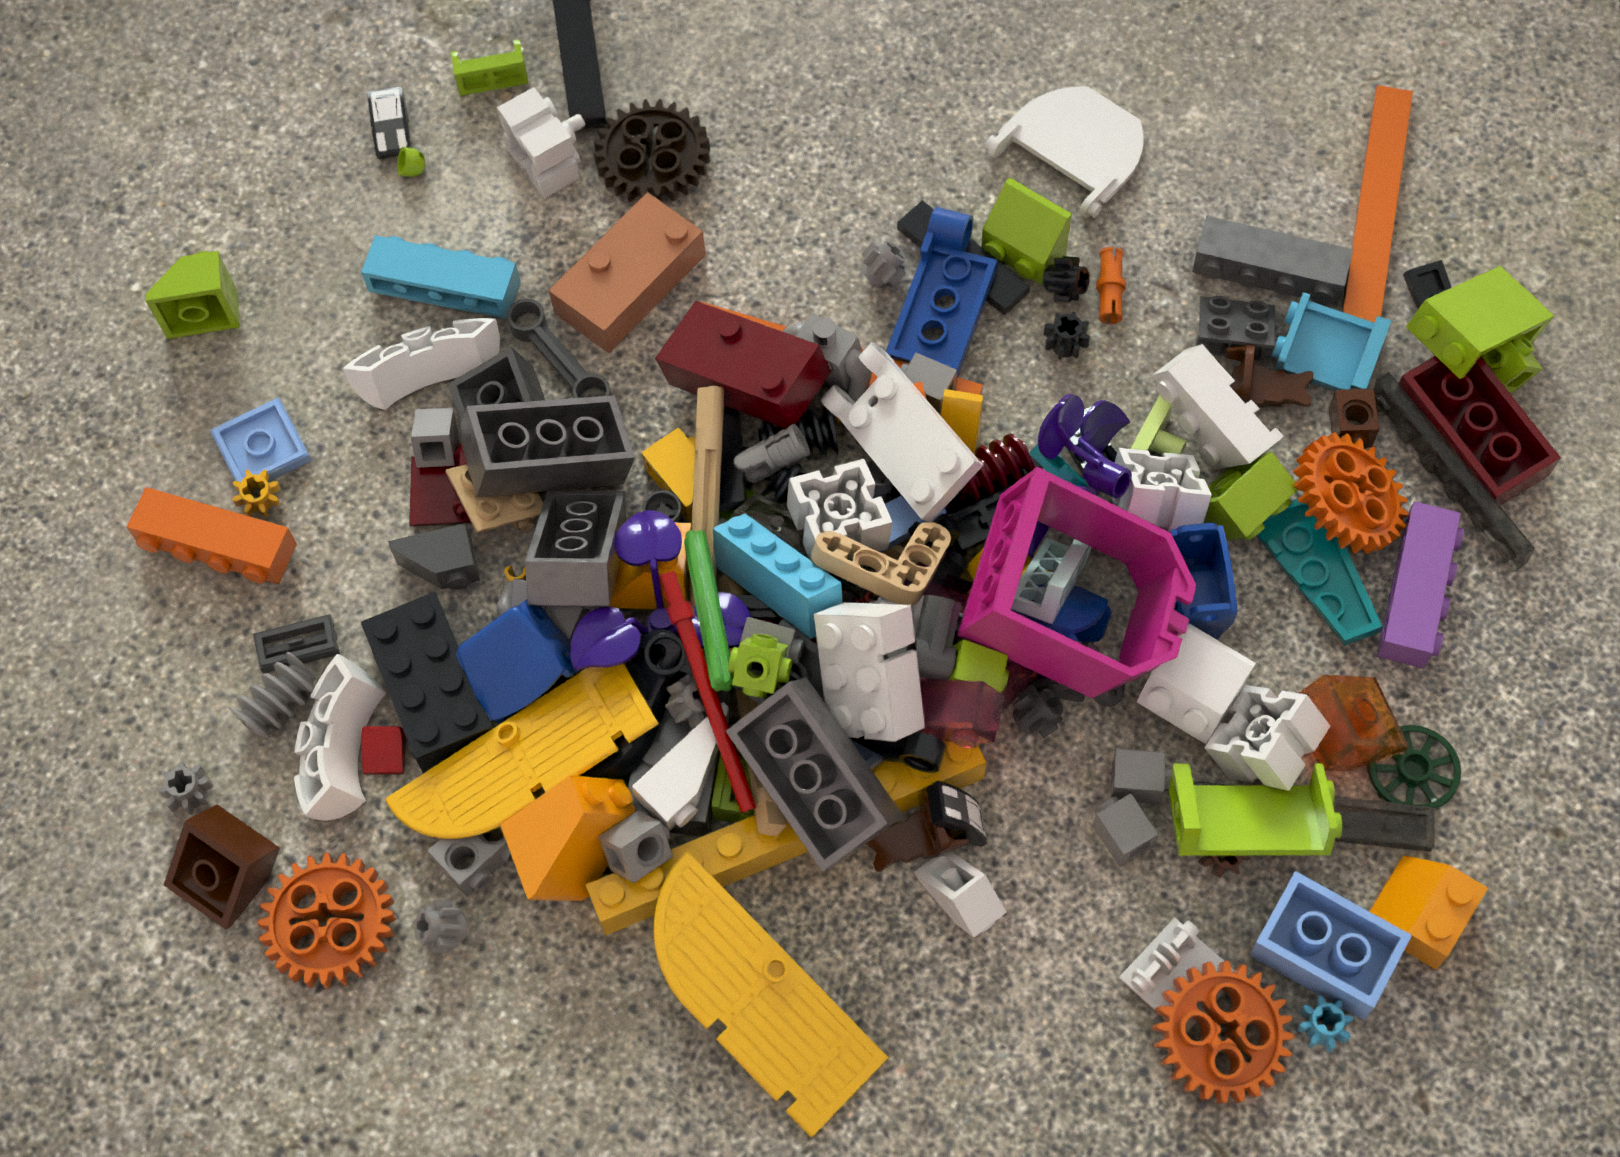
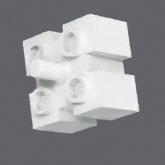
[497,87,585,199]
[1111,448,1212,532]
[787,459,893,563]
[1204,685,1330,791]

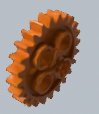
[1293,432,1409,554]
[257,852,397,989]
[1152,960,1294,1104]

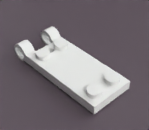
[821,342,983,522]

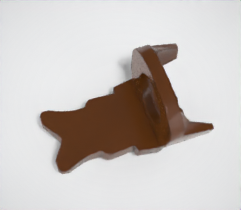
[1226,345,1313,408]
[866,792,969,872]

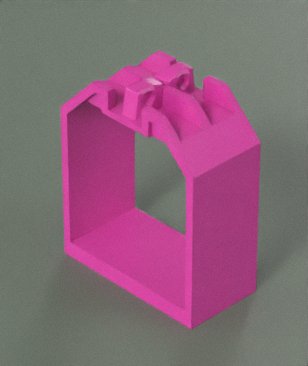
[957,467,1196,698]

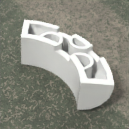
[342,318,500,410]
[294,654,386,821]

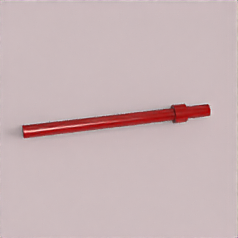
[659,571,757,813]

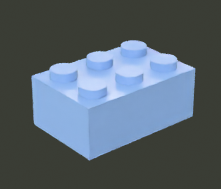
[1249,871,1412,1020]

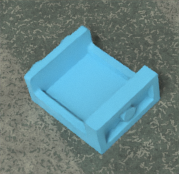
[1271,292,1392,391]

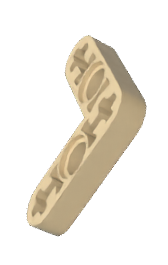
[811,522,951,606]

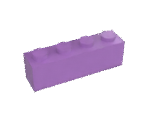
[1376,501,1464,669]

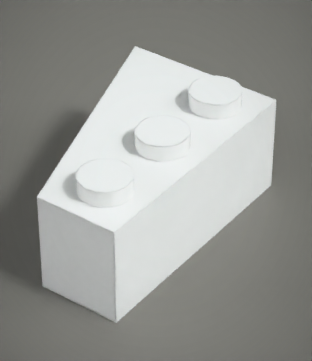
[1152,344,1284,470]

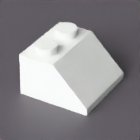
[1137,623,1256,744]

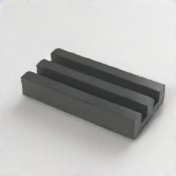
[253,614,340,674]

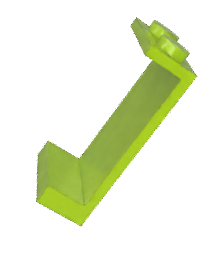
[1406,266,1554,379]
[1168,763,1342,856]

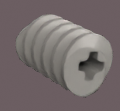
[228,652,316,740]

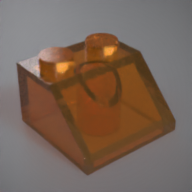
[1300,674,1409,771]

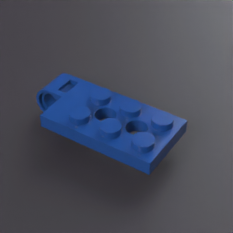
[886,207,998,377]

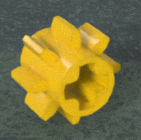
[232,469,281,518]

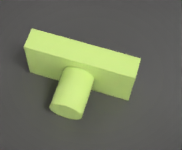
[1130,395,1187,455]

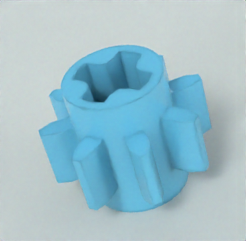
[1297,995,1354,1053]

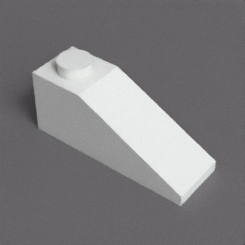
[632,702,729,831]

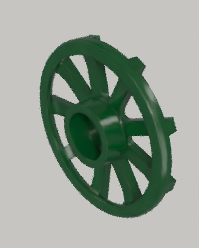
[1367,725,1461,814]

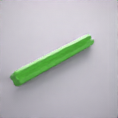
[684,529,734,692]

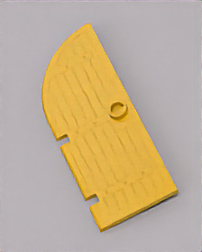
[385,663,659,839]
[654,851,889,1138]

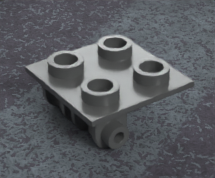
[1196,296,1275,362]

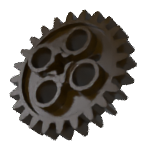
[593,99,710,203]

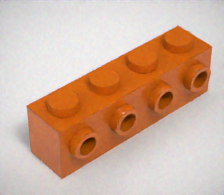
[126,487,297,584]

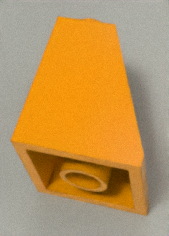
[500,775,636,901]

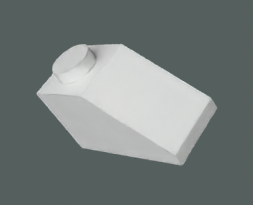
[914,851,1006,937]

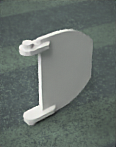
[985,86,1144,218]

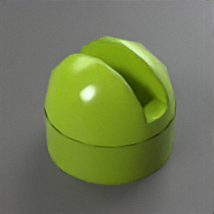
[397,147,426,177]

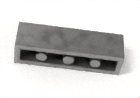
[1192,215,1353,306]

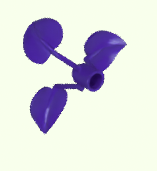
[1027,394,1132,558]
[570,510,752,671]

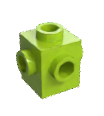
[1481,335,1543,393]
[728,634,792,698]

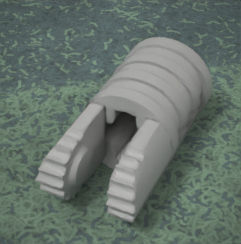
[733,424,810,483]

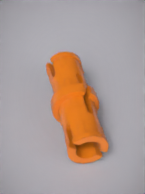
[1096,247,1126,324]

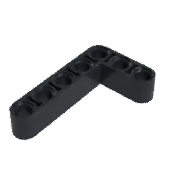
[552,0,607,129]

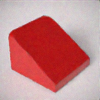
[361,726,407,775]

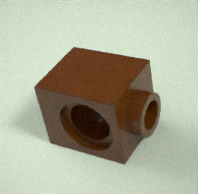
[1328,389,1379,449]

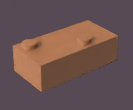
[549,192,706,353]

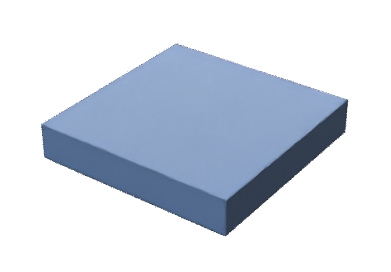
[210,397,312,482]

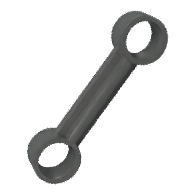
[507,299,612,398]

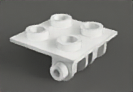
[1119,917,1234,1033]

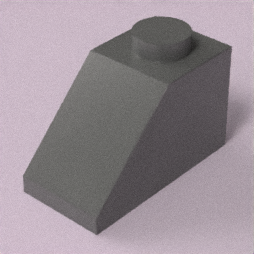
[388,523,480,589]

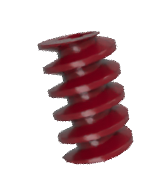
[956,433,1035,506]

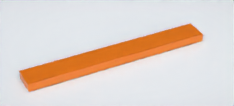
[1342,85,1413,322]

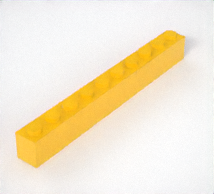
[585,727,986,935]

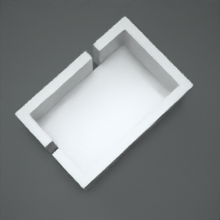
[814,602,925,741]

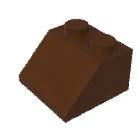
[164,804,280,929]

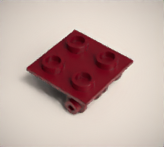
[409,444,472,527]

